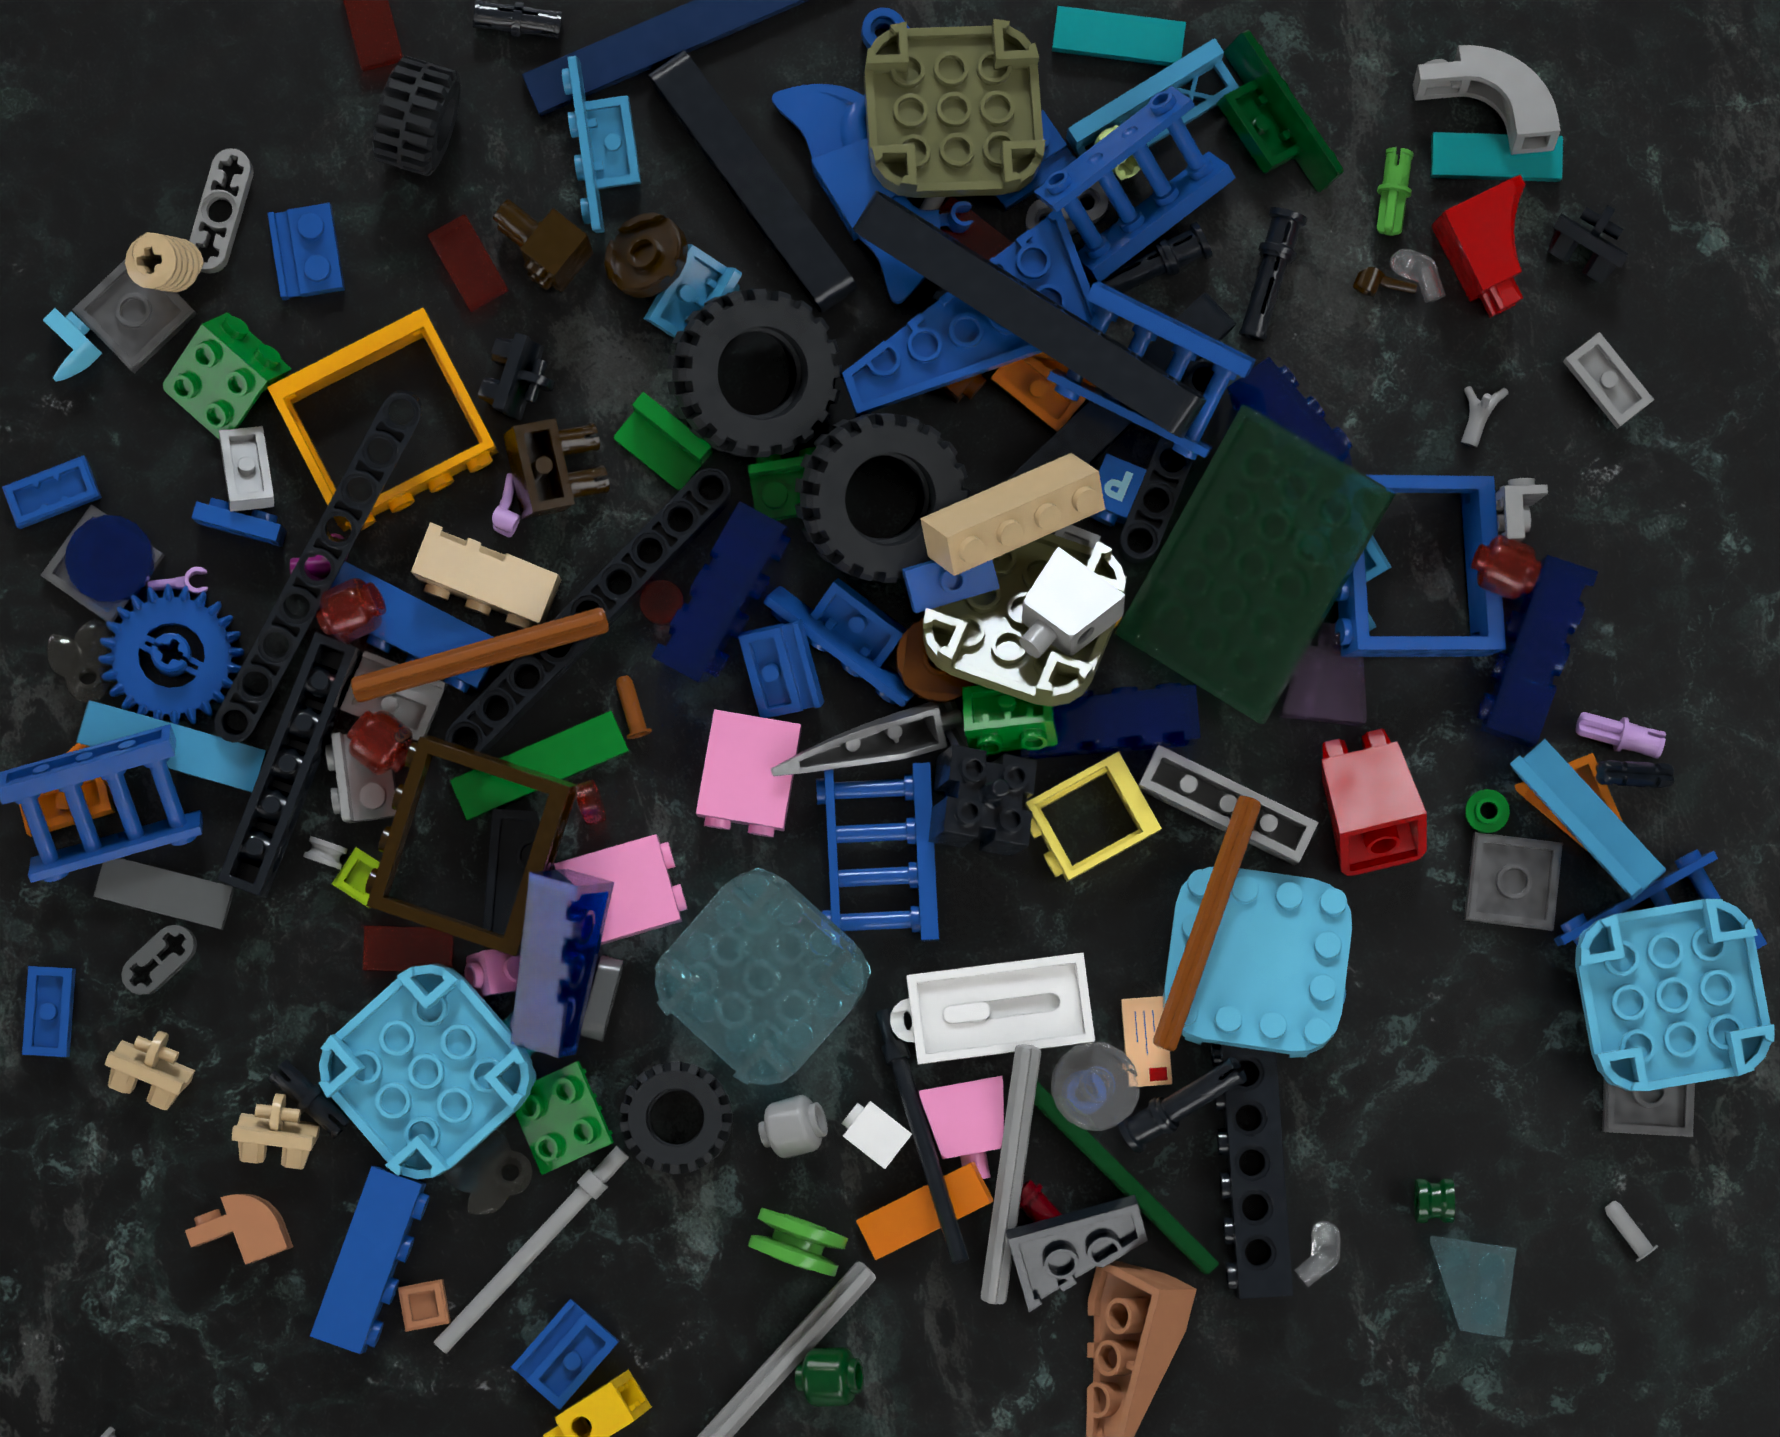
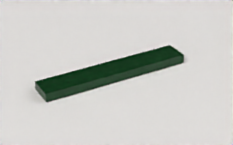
[1034,1081,1219,1275]

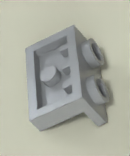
[1495,478,1548,551]
[325,728,396,824]

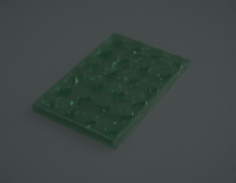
[1115,404,1396,724]

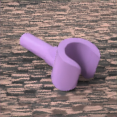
[492,473,521,537]
[148,566,208,596]

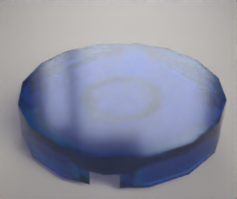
[65,515,155,603]

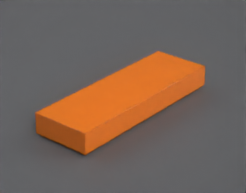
[856,1161,994,1260]

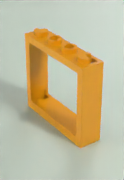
[267,308,499,532]

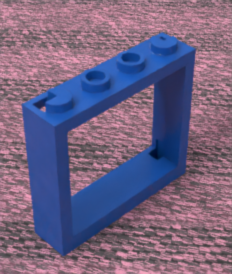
[1327,475,1506,657]

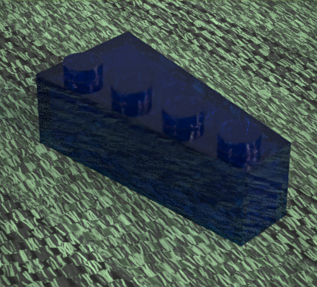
[651,501,791,682]
[1477,555,1598,747]
[1019,683,1201,759]
[510,869,614,1058]

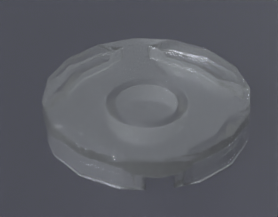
[1051,1042,1140,1131]

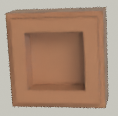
[398,1279,451,1332]

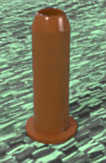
[616,675,652,739]

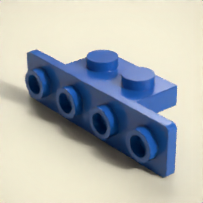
[764,578,915,707]

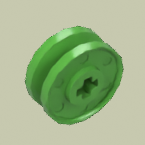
[748,1208,848,1277]

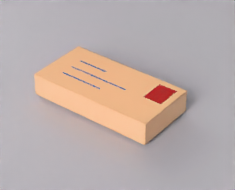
[1121,996,1172,1088]

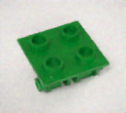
[515,1061,614,1175]

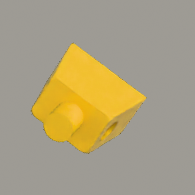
[543,1369,652,1437]

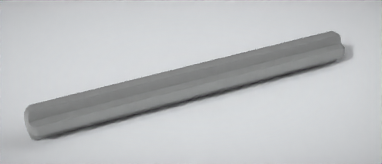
[981,1044,1041,1304]
[697,1261,876,1437]

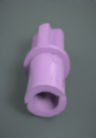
[1576,712,1666,759]

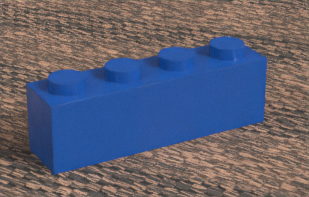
[320,561,494,694]
[310,1166,430,1354]

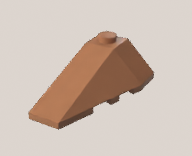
[1086,1261,1197,1437]

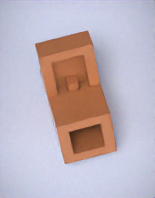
[185,1194,293,1265]

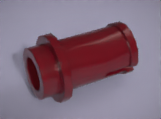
[1019,1179,1062,1222]

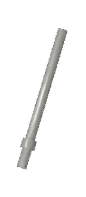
[434,1145,629,1354]

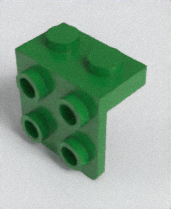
[163,312,292,439]

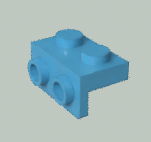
[643,244,742,338]

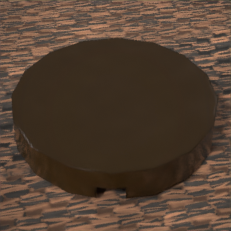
[604,212,688,298]

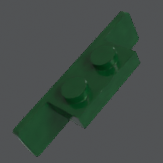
[1216,30,1344,192]

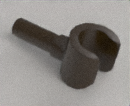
[1353,267,1417,297]

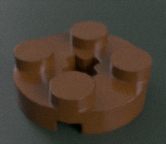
[896,618,975,703]

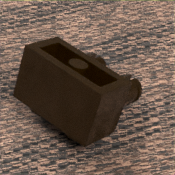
[493,199,593,293]
[503,418,610,520]

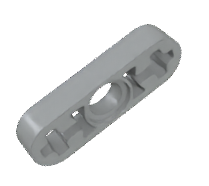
[189,148,254,274]

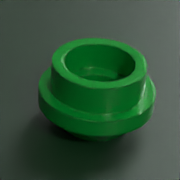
[1465,789,1510,833]

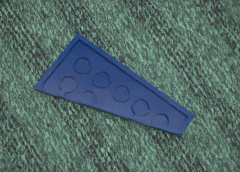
[842,209,1096,417]

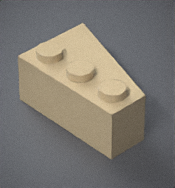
[411,522,561,629]

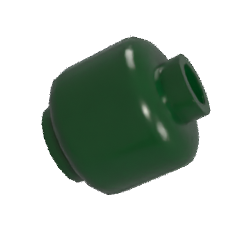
[795,1347,864,1407]

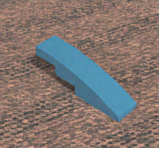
[76,700,266,792]

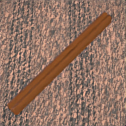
[351,608,609,702]
[1153,795,1261,1051]

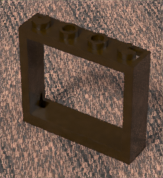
[365,736,579,957]

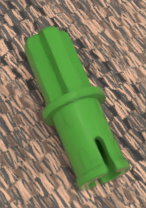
[1376,147,1414,236]

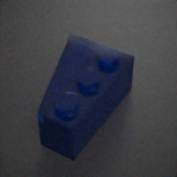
[1227,357,1354,512]

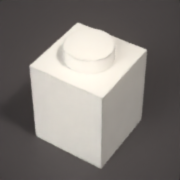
[841,1101,912,1169]

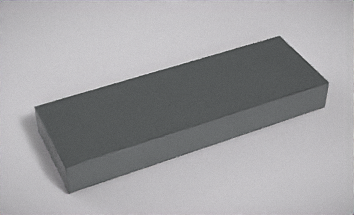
[93,858,235,930]

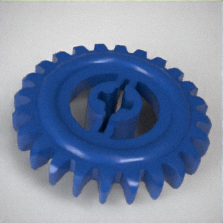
[98,584,245,725]

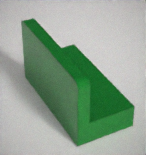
[614,392,713,491]

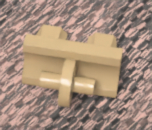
[105,1031,195,1110]
[232,1093,320,1170]

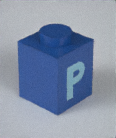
[1090,453,1147,526]

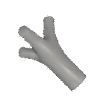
[1461,386,1509,448]

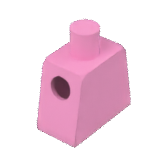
[918,1076,1004,1179]

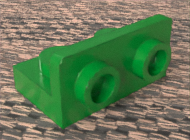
[748,447,816,523]
[962,685,1058,756]

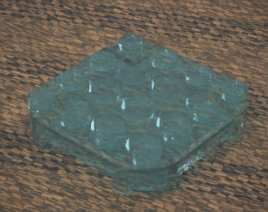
[654,868,871,1086]

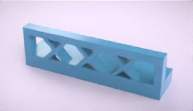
[1066,38,1239,157]
[1510,739,1666,900]

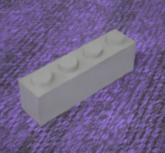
[1138,745,1319,866]

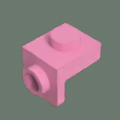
[464,944,538,998]

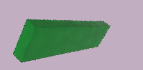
[450,711,629,821]

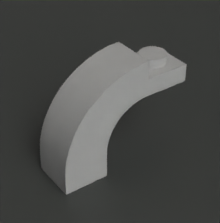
[1412,45,1561,155]

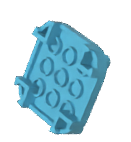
[1163,867,1352,1058]
[1575,899,1774,1091]
[319,963,536,1180]

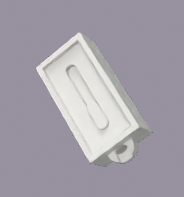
[890,953,1095,1065]

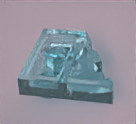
[1430,1235,1517,1337]

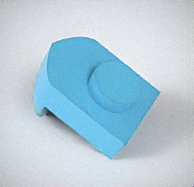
[43,308,102,382]

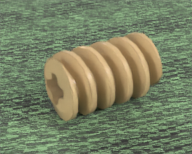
[125,232,204,293]

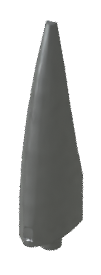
[771,702,963,777]

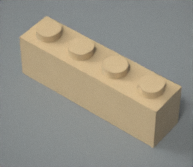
[920,453,1105,576]

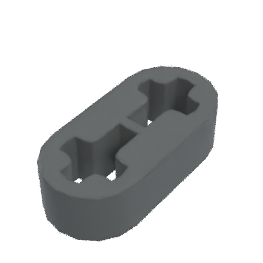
[121,925,197,995]
[581,955,624,1041]

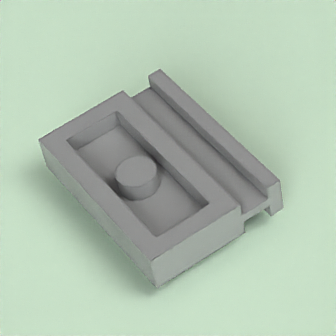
[340,651,447,741]

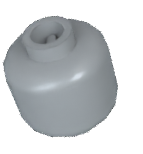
[758,1095,828,1158]

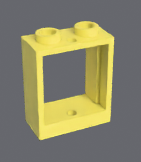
[1024,751,1162,882]

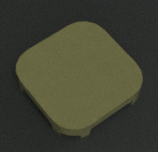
[864,19,1046,198]
[923,534,1126,707]

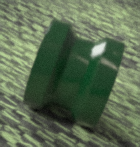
[1414,1179,1455,1223]

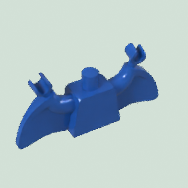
[772,84,974,304]

